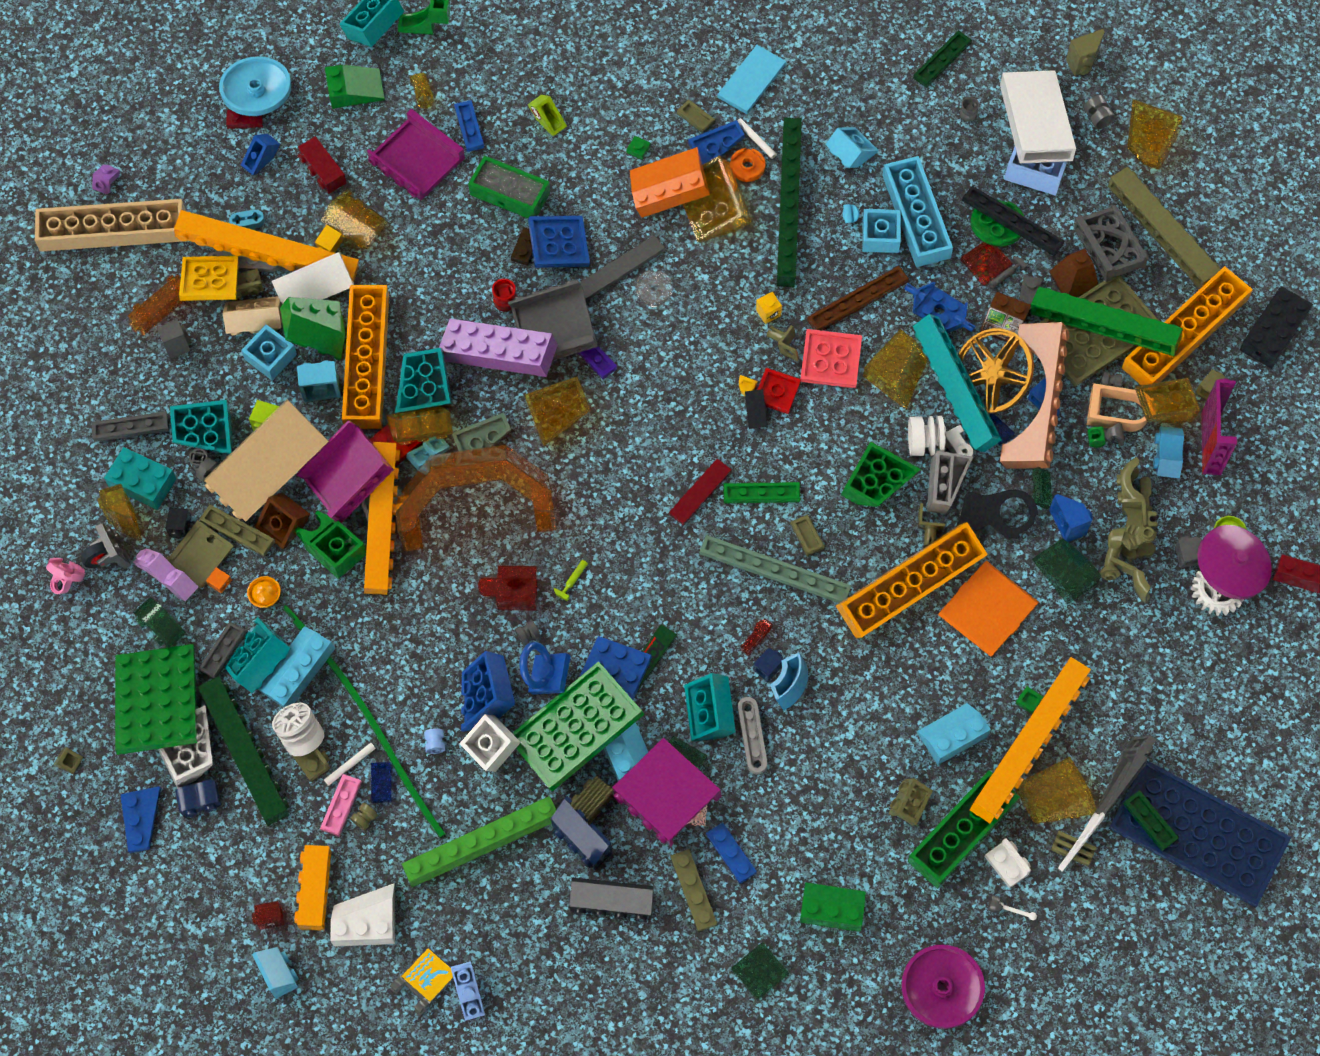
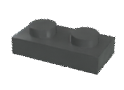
[1019,275,1042,313]

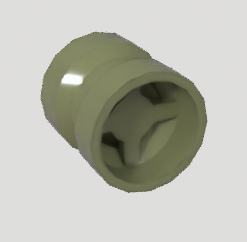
[350,803,378,831]

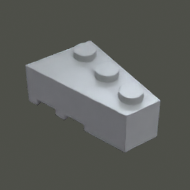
[927,450,973,514]

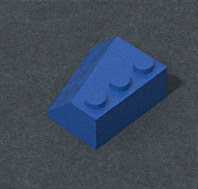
[461,651,515,732]

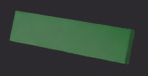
[723,482,800,503]

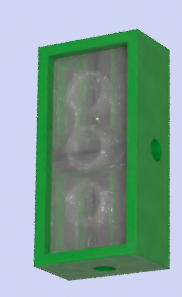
[468,155,550,219]

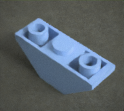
[451,961,485,1021]

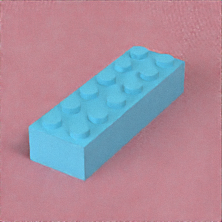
[882,156,953,267]

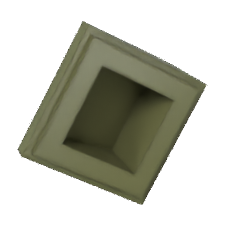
[53,747,83,774]

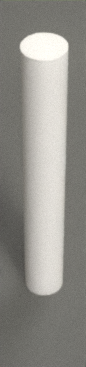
[737,118,777,159]
[324,743,376,786]

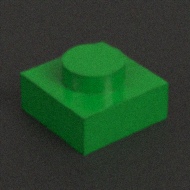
[626,136,651,160]
[1015,686,1043,714]

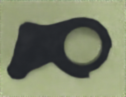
[955,489,1038,538]

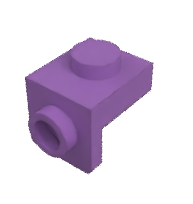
[92,165,120,194]

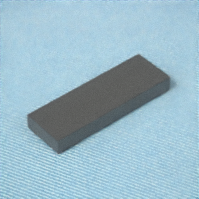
[198,621,247,679]

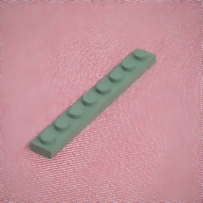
[699,535,851,603]

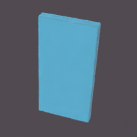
[717,45,786,114]

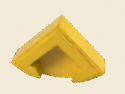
[739,375,758,396]

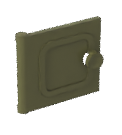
[166,520,234,588]

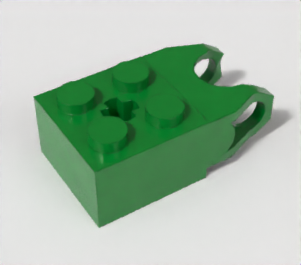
[295,511,366,579]

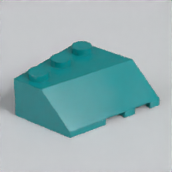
[225,617,291,693]

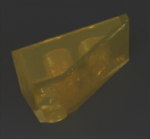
[1135,378,1200,424]

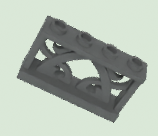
[1074,205,1148,282]

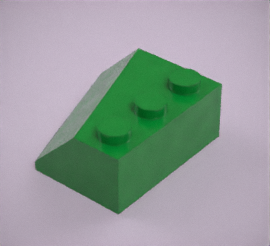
[841,441,921,507]

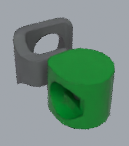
[1087,423,1125,448]

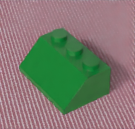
[800,882,866,932]

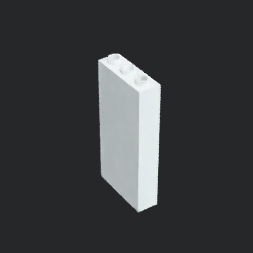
[1000,71,1076,163]

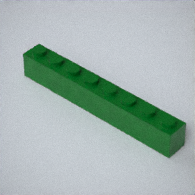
[1031,287,1183,356]

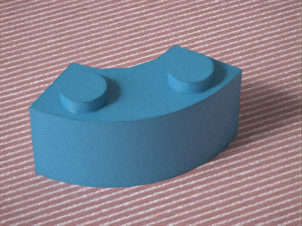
[1153,426,1184,478]
[770,652,808,711]

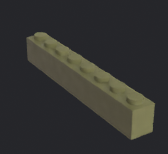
[1108,166,1220,289]

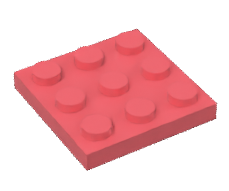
[800,329,862,388]

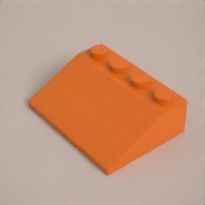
[630,147,710,218]

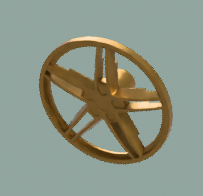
[958,328,1034,414]

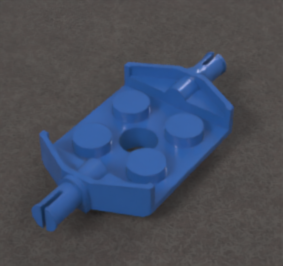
[904,282,976,334]

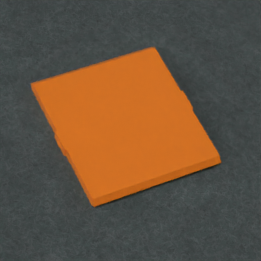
[938,561,1039,657]

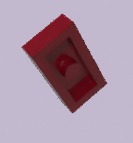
[226,110,263,129]

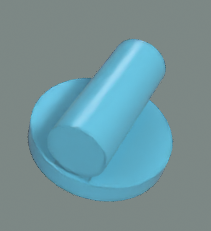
[843,204,859,223]

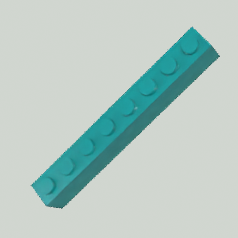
[912,314,1002,452]

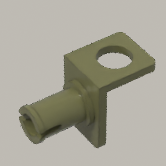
[767,325,799,361]
[918,503,945,547]

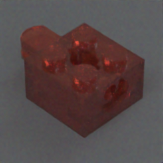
[478,565,538,611]

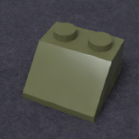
[1066,29,1105,77]

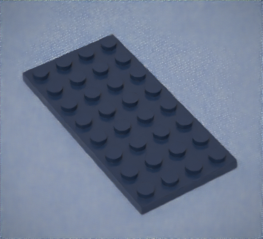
[1109,761,1291,908]

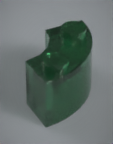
[133,597,186,649]

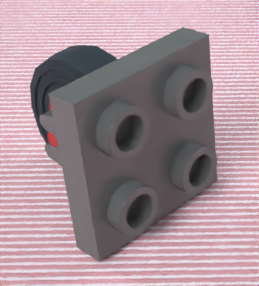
[80,523,131,569]

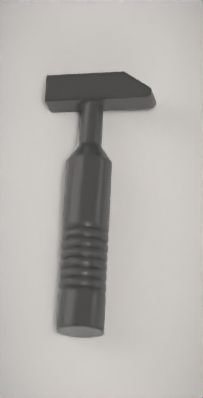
[989,256,1028,288]

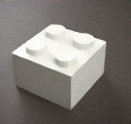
[460,714,521,772]

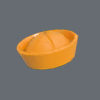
[247,576,281,608]

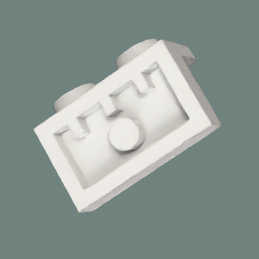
[984,838,1031,889]

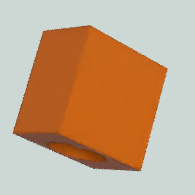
[206,567,232,594]

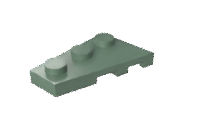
[451,413,511,468]

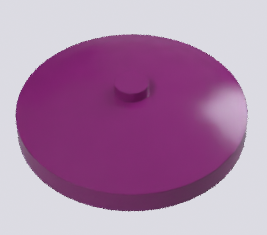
[1197,525,1272,599]
[901,945,985,1029]

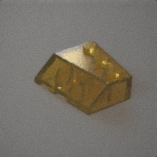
[321,189,388,249]
[863,329,928,410]

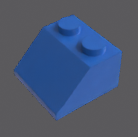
[1049,494,1093,543]

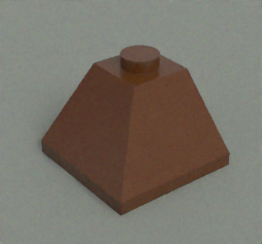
[1049,249,1099,297]

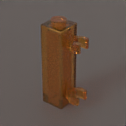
[127,274,184,335]

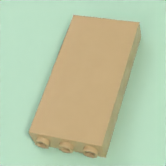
[204,399,329,522]

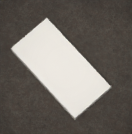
[272,252,354,304]

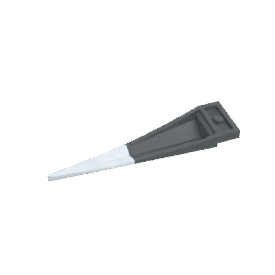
[1058,735,1156,871]

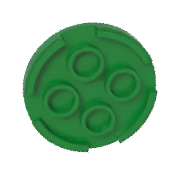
[970,198,1024,246]

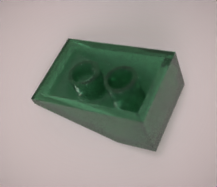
[1032,539,1102,604]

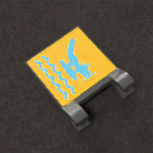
[390,947,454,1016]

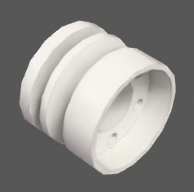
[908,416,946,456]
[272,703,324,756]

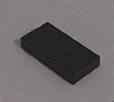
[745,389,768,429]

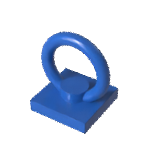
[519,642,571,695]

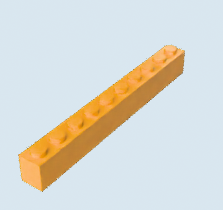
[174,210,359,283]
[970,657,1091,823]

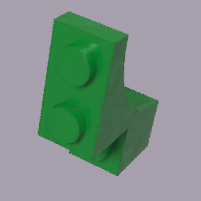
[398,0,451,35]

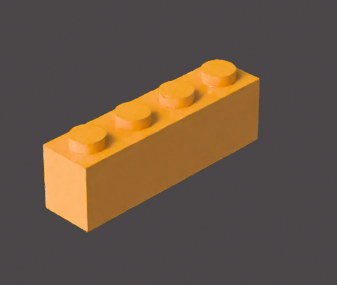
[294,845,332,931]

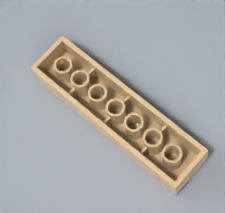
[35,199,186,251]

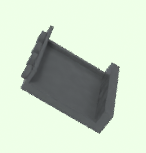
[508,280,598,361]

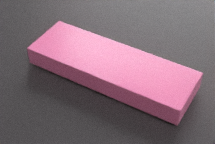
[320,774,362,837]

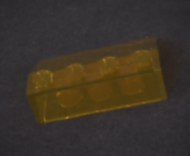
[683,155,752,242]

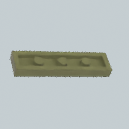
[199,505,275,557]
[670,849,717,932]

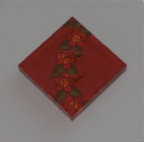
[960,242,1013,286]

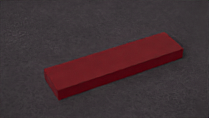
[669,459,732,526]

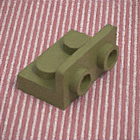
[236,268,264,300]
[292,748,330,782]
[889,778,933,826]

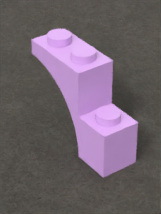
[133,548,198,601]

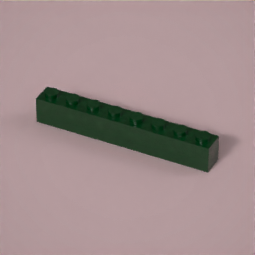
[198,676,290,826]

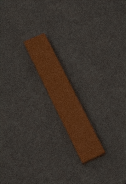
[807,266,909,331]

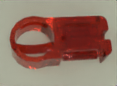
[740,618,773,656]

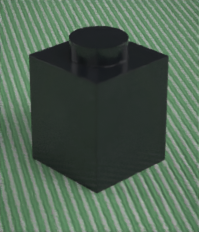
[165,507,192,539]

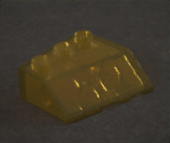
[1127,99,1183,170]
[524,376,590,447]
[1015,757,1096,824]

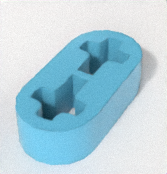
[229,210,265,229]

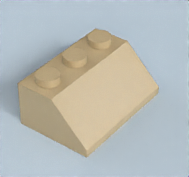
[223,296,283,335]

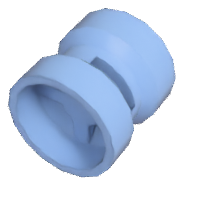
[424,729,445,754]

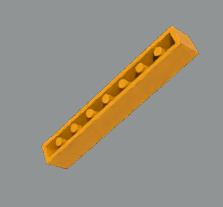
[364,442,400,595]

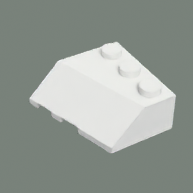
[158,706,213,789]
[330,883,395,946]

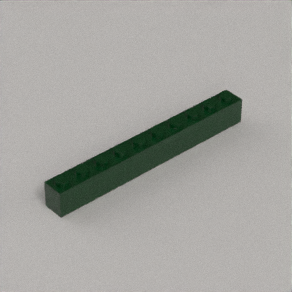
[776,117,802,287]

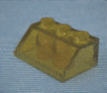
[386,406,453,445]
[97,484,142,541]

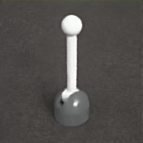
[987,895,1037,920]

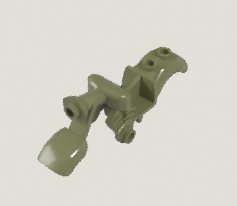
[1099,457,1158,604]

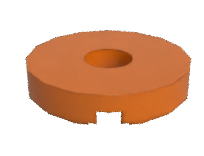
[730,148,766,182]

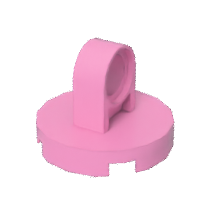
[46,558,85,594]

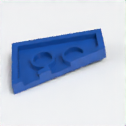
[688,120,745,171]
[120,786,162,853]

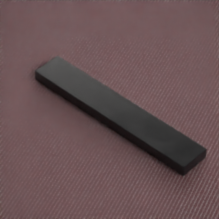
[962,186,1065,256]

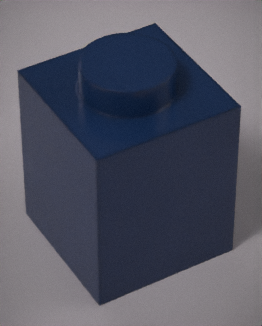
[753,648,783,683]

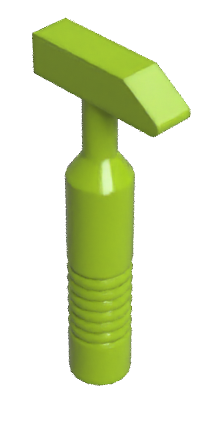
[553,560,588,601]

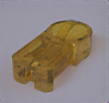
[410,72,434,108]

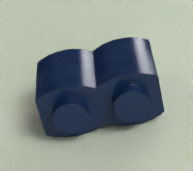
[175,779,221,817]

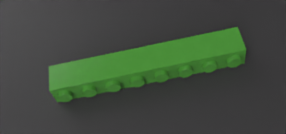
[402,796,556,888]

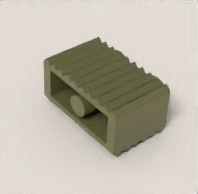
[571,776,615,825]

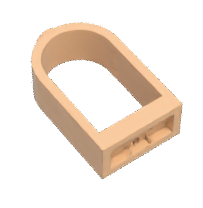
[1087,384,1155,432]

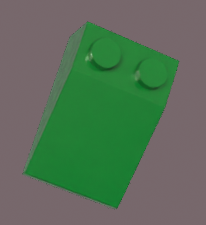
[325,64,385,109]

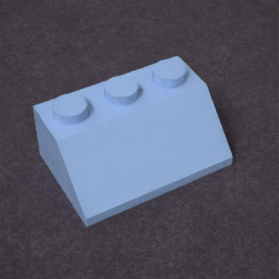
[1004,147,1067,196]

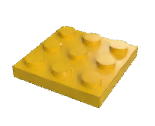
[179,256,239,301]

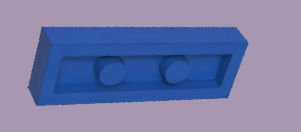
[454,100,484,152]
[706,822,757,884]

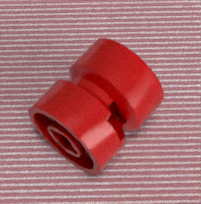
[492,279,517,312]

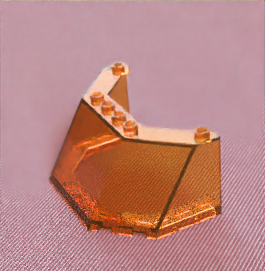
[395,445,556,552]

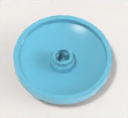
[219,57,291,116]

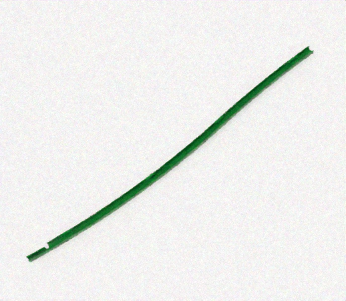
[284,605,445,838]

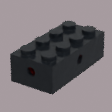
[1240,286,1313,369]

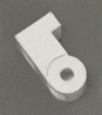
[946,425,973,456]

